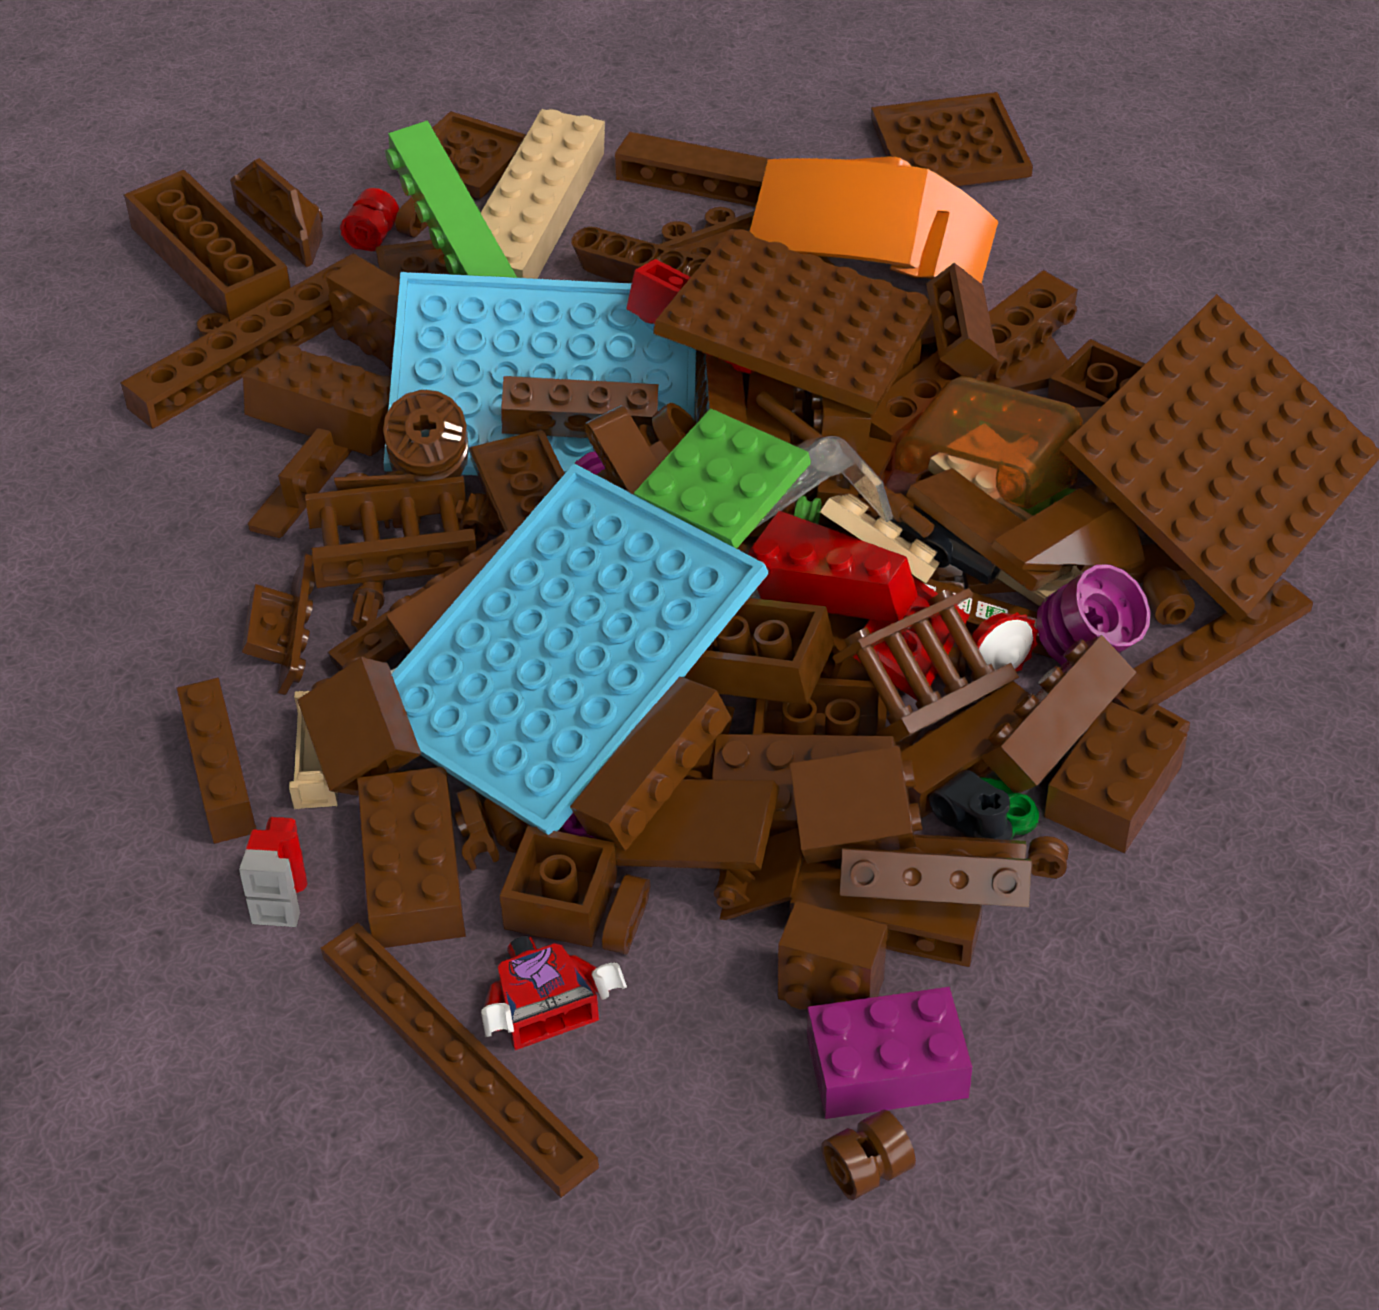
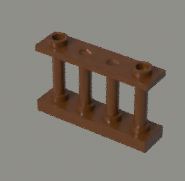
[305,476,476,588]
[832,588,1019,743]
[840,834,1032,907]

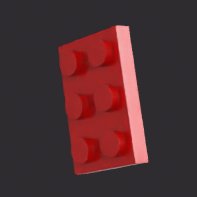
[853,577,970,701]

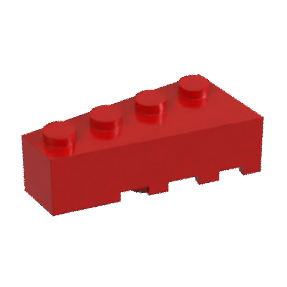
[747,511,918,623]

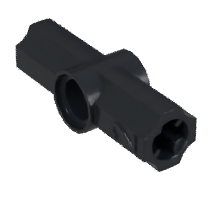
[887,504,1001,585]

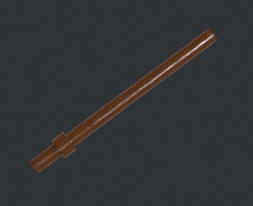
[756,391,934,538]

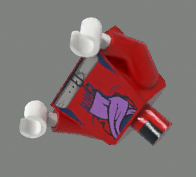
[481,936,627,1050]

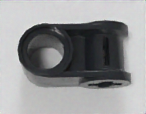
[929,769,1013,840]

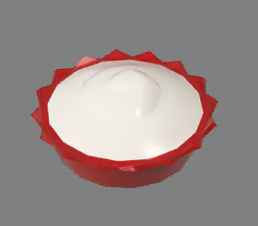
[972,613,1039,672]

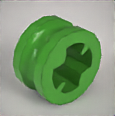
[794,495,822,525]

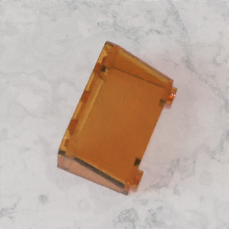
[895,376,1083,509]

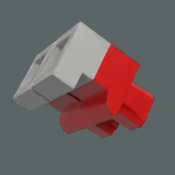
[239,817,308,927]

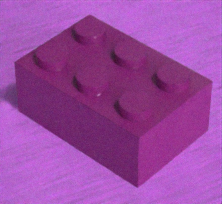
[807,986,973,1119]

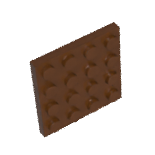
[871,92,1033,186]

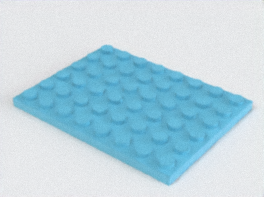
[384,272,696,475]
[392,464,769,835]

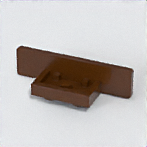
[248,428,352,538]
[242,553,316,695]

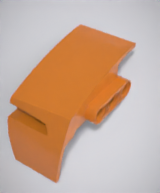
[750,157,998,283]

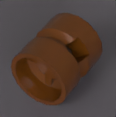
[821,1109,916,1200]

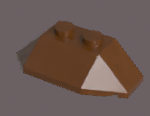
[230,158,323,267]

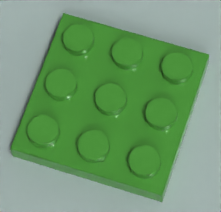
[634,408,811,549]

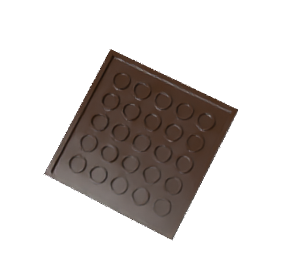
[653,229,932,415]

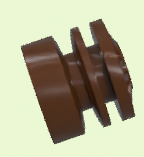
[383,390,469,482]

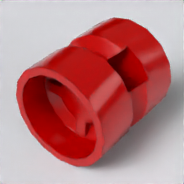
[340,188,399,251]

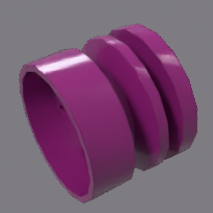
[1036,565,1150,666]

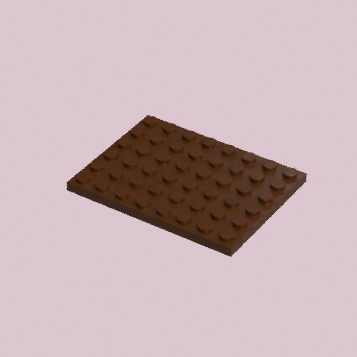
[1060,294,1379,623]

